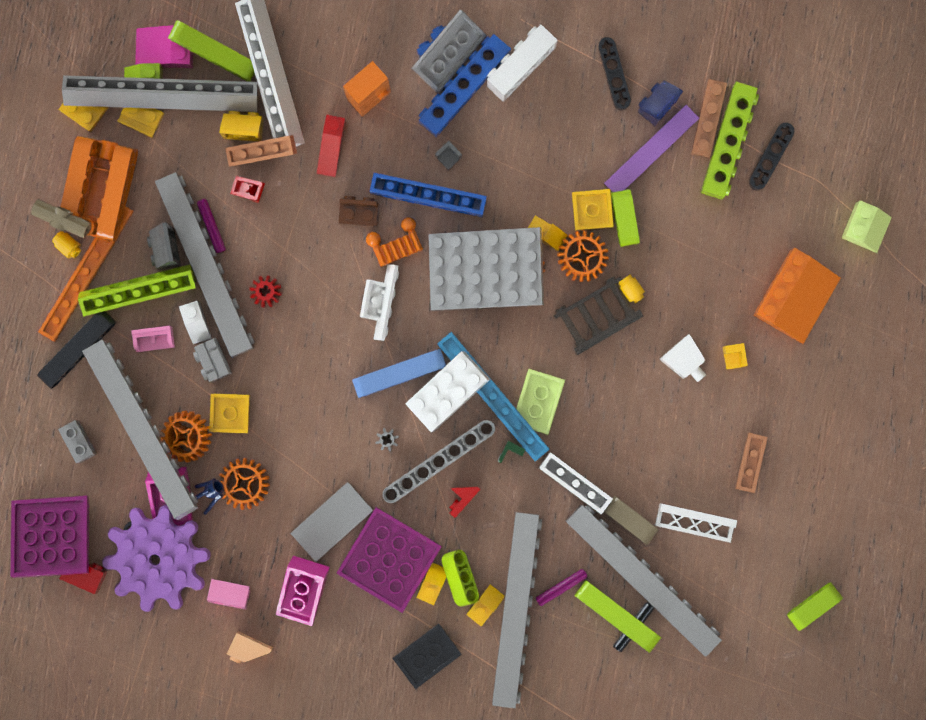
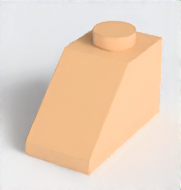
[227,631,273,663]

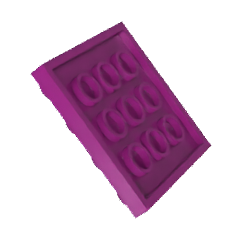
[10,496,89,578]
[336,507,442,613]

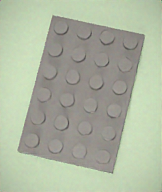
[429,227,544,311]

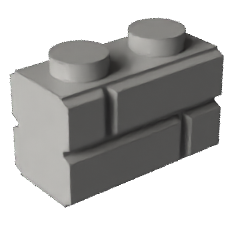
[193,338,232,383]

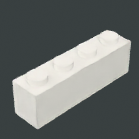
[539,452,613,514]

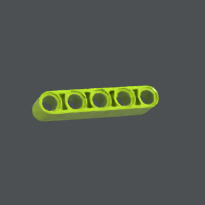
[168,20,255,82]
[574,580,661,653]

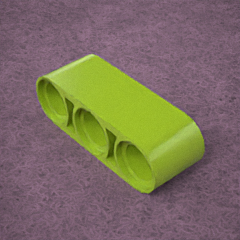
[611,189,640,247]
[442,550,479,607]
[787,582,843,631]

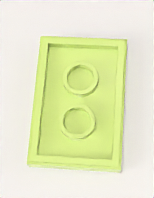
[516,369,565,435]

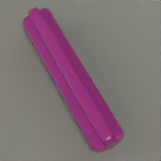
[197,199,226,253]
[536,569,588,606]

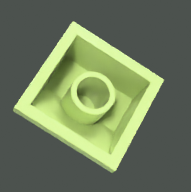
[842,200,892,253]

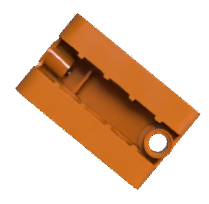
[61,136,138,241]

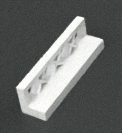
[655,503,737,543]

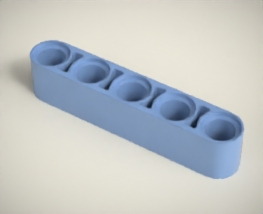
[352,349,446,398]

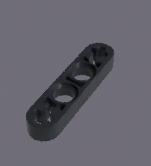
[598,37,631,110]
[749,123,795,191]

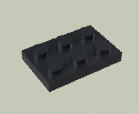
[392,623,462,690]

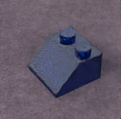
[638,80,684,127]

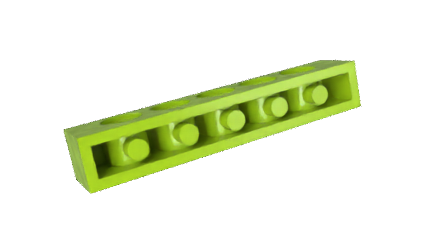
[700,82,759,200]
[78,264,196,316]

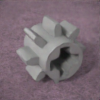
[375,428,399,451]

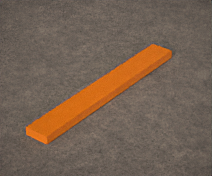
[38,205,134,342]

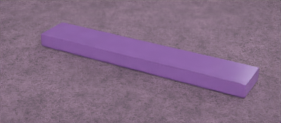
[604,105,699,192]

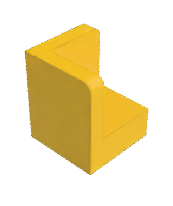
[723,343,748,369]

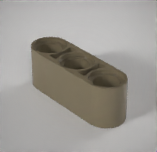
[604,496,659,545]

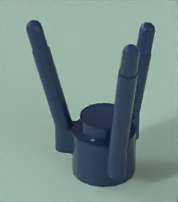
[195,478,224,515]

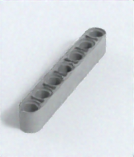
[383,420,495,503]

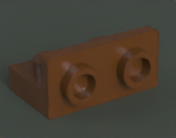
[338,196,379,227]

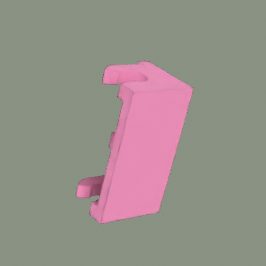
[131,326,175,352]
[207,579,250,610]

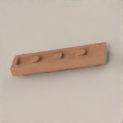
[691,79,727,158]
[225,135,297,167]

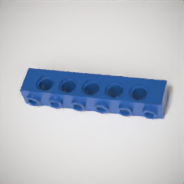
[419,34,511,138]
[370,173,487,218]

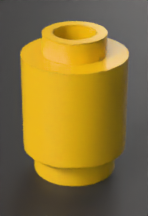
[52,231,81,259]
[618,274,645,304]

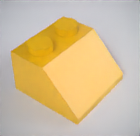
[219,111,264,142]

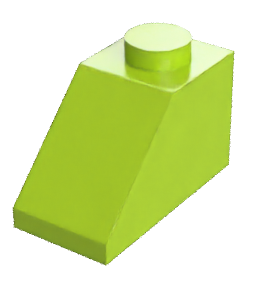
[124,63,163,79]

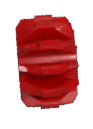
[249,275,282,308]

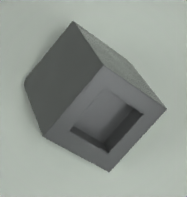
[435,141,462,171]

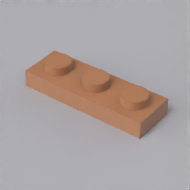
[735,433,768,493]

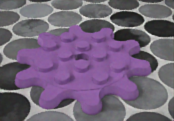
[102,505,211,612]

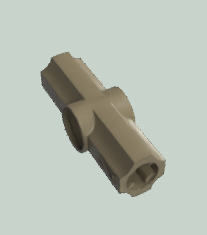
[31,199,91,238]

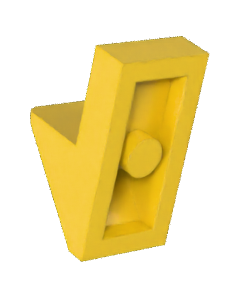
[528,215,568,251]
[416,563,446,605]
[466,584,505,626]

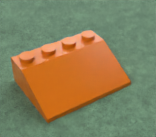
[753,247,841,344]

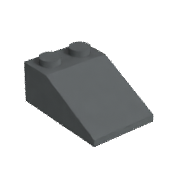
[147,222,181,270]

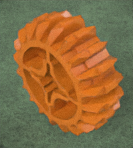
[557,230,609,282]
[160,410,212,463]
[219,458,270,510]

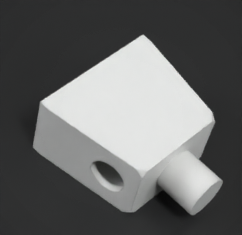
[660,334,706,382]

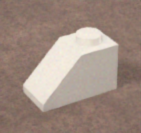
[179,301,212,344]

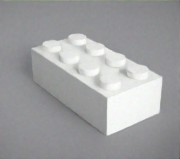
[487,25,558,102]
[405,351,490,432]

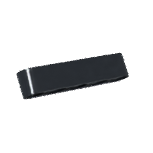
[37,311,117,389]

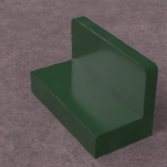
[497,441,526,463]

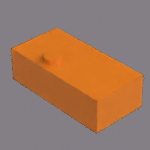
[343,61,391,117]

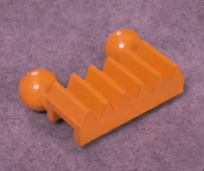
[366,217,423,267]

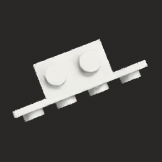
[360,265,399,341]

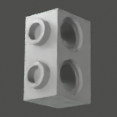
[58,420,97,463]

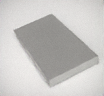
[411,10,486,93]
[290,482,373,562]

